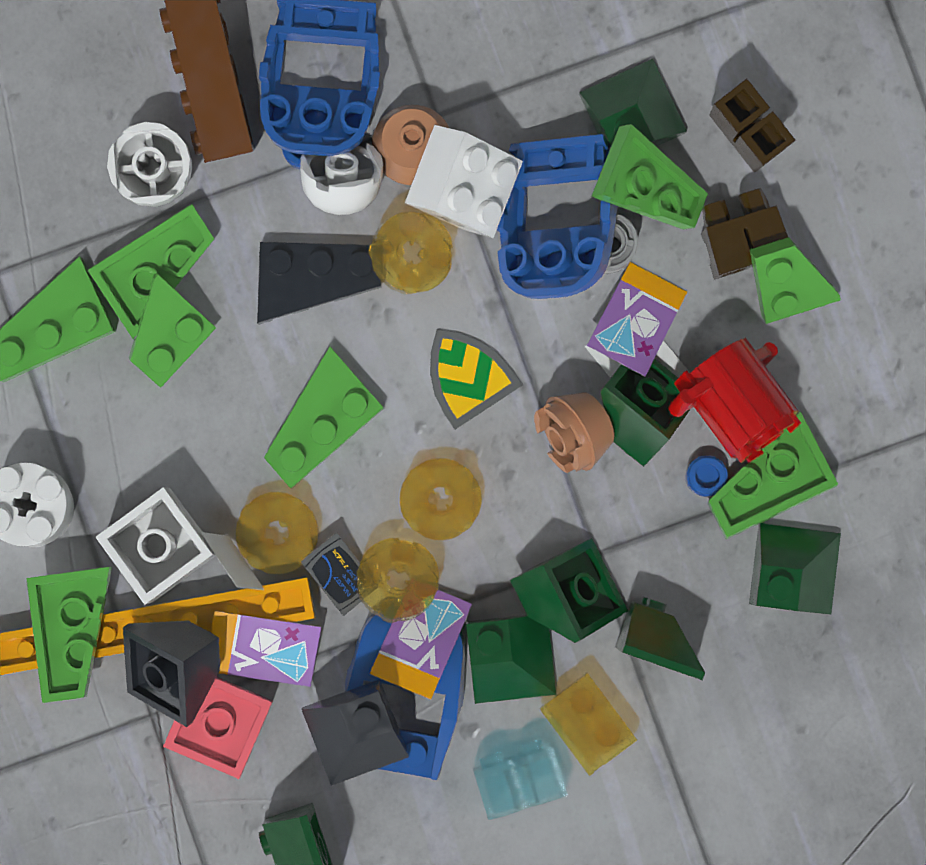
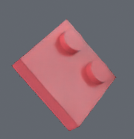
[163,677,273,779]

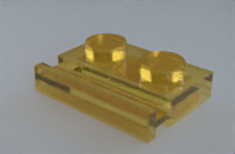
[539,672,637,776]

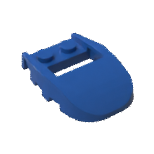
[259,0,380,156]
[497,134,618,299]
[345,604,466,780]

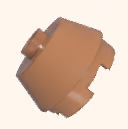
[372,104,449,185]
[534,392,614,473]

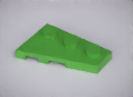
[0,256,115,382]
[264,347,384,489]
[26,567,112,703]

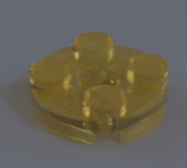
[368,212,453,295]
[399,458,482,540]
[236,492,319,574]
[356,538,439,623]

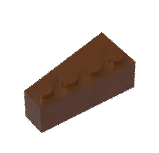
[159,0,255,163]

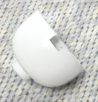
[107,122,192,207]
[300,143,383,215]

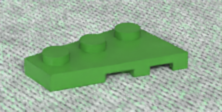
[591,124,708,230]
[88,204,215,339]
[708,412,838,540]

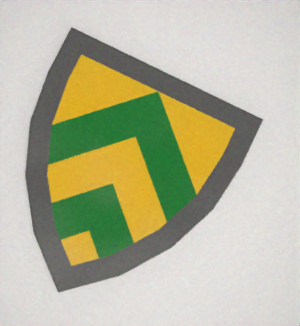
[430,329,522,430]

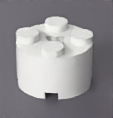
[0,463,74,547]

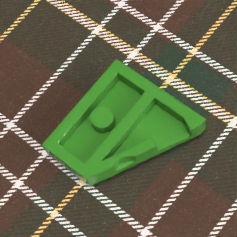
[750,237,841,324]
[129,273,216,388]

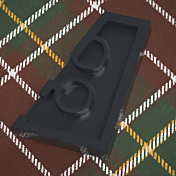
[257,242,383,325]

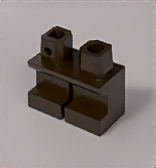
[709,78,796,173]
[701,188,788,280]

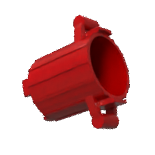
[669,337,801,463]

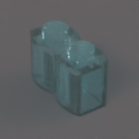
[473,740,568,820]

